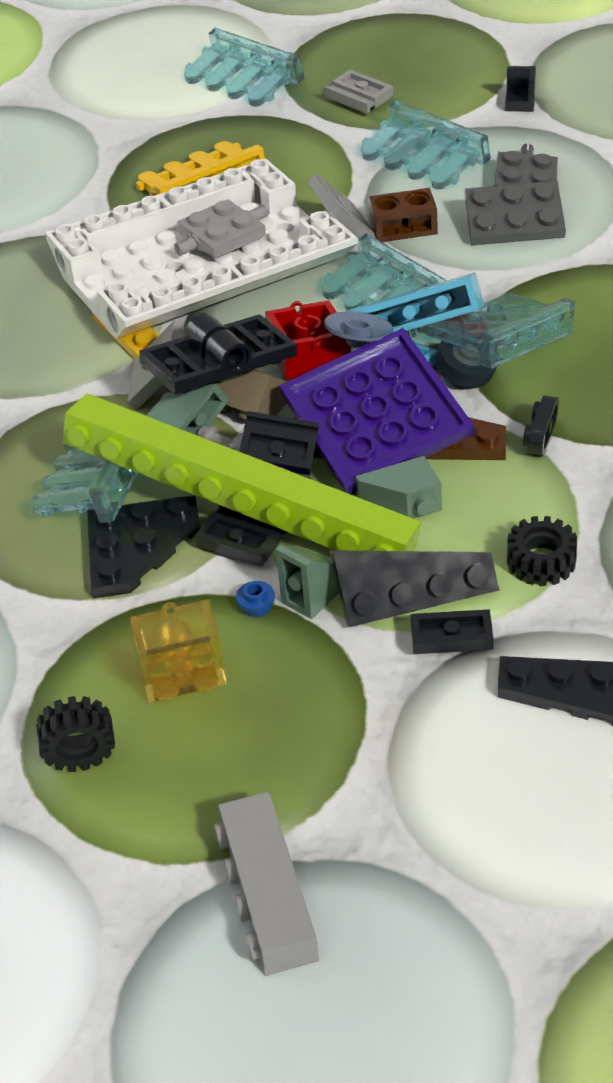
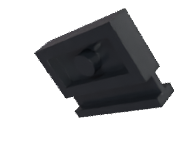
[239,411,319,476]
[195,505,287,567]

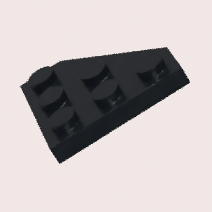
[87,495,200,598]

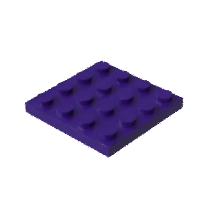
[279,328,474,494]

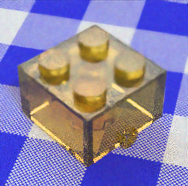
[129,599,227,703]

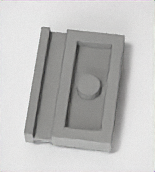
[324,69,393,114]

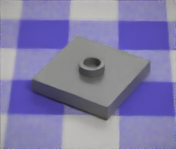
[307,174,376,244]
[127,320,184,409]

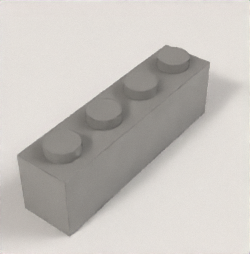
[214,791,319,976]

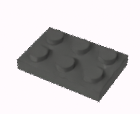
[464,181,566,246]

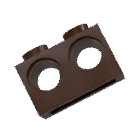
[369,188,438,243]

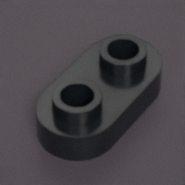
[523,395,559,456]

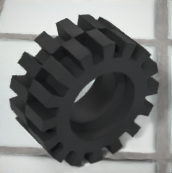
[507,516,578,586]
[36,696,115,772]

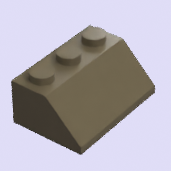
[216,369,288,419]

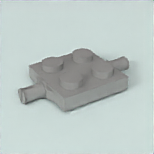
[174,199,268,259]

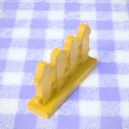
[136,141,265,196]

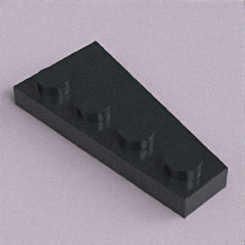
[330,550,499,627]
[498,656,613,726]

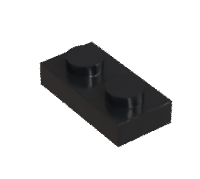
[410,609,494,654]

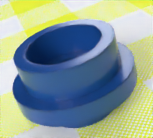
[236,581,275,617]

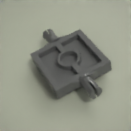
[495,143,558,186]

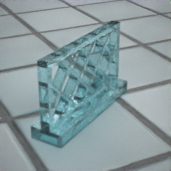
[426,293,575,369]

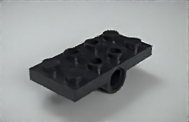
[139,313,297,395]

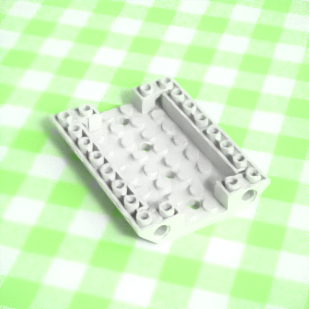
[45,159,358,339]

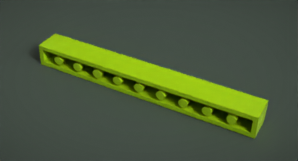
[62,393,422,551]

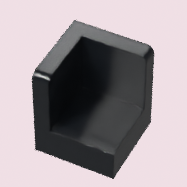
[505,66,536,112]

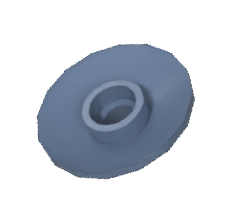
[324,311,393,348]

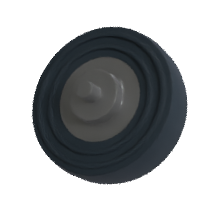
[435,332,498,387]

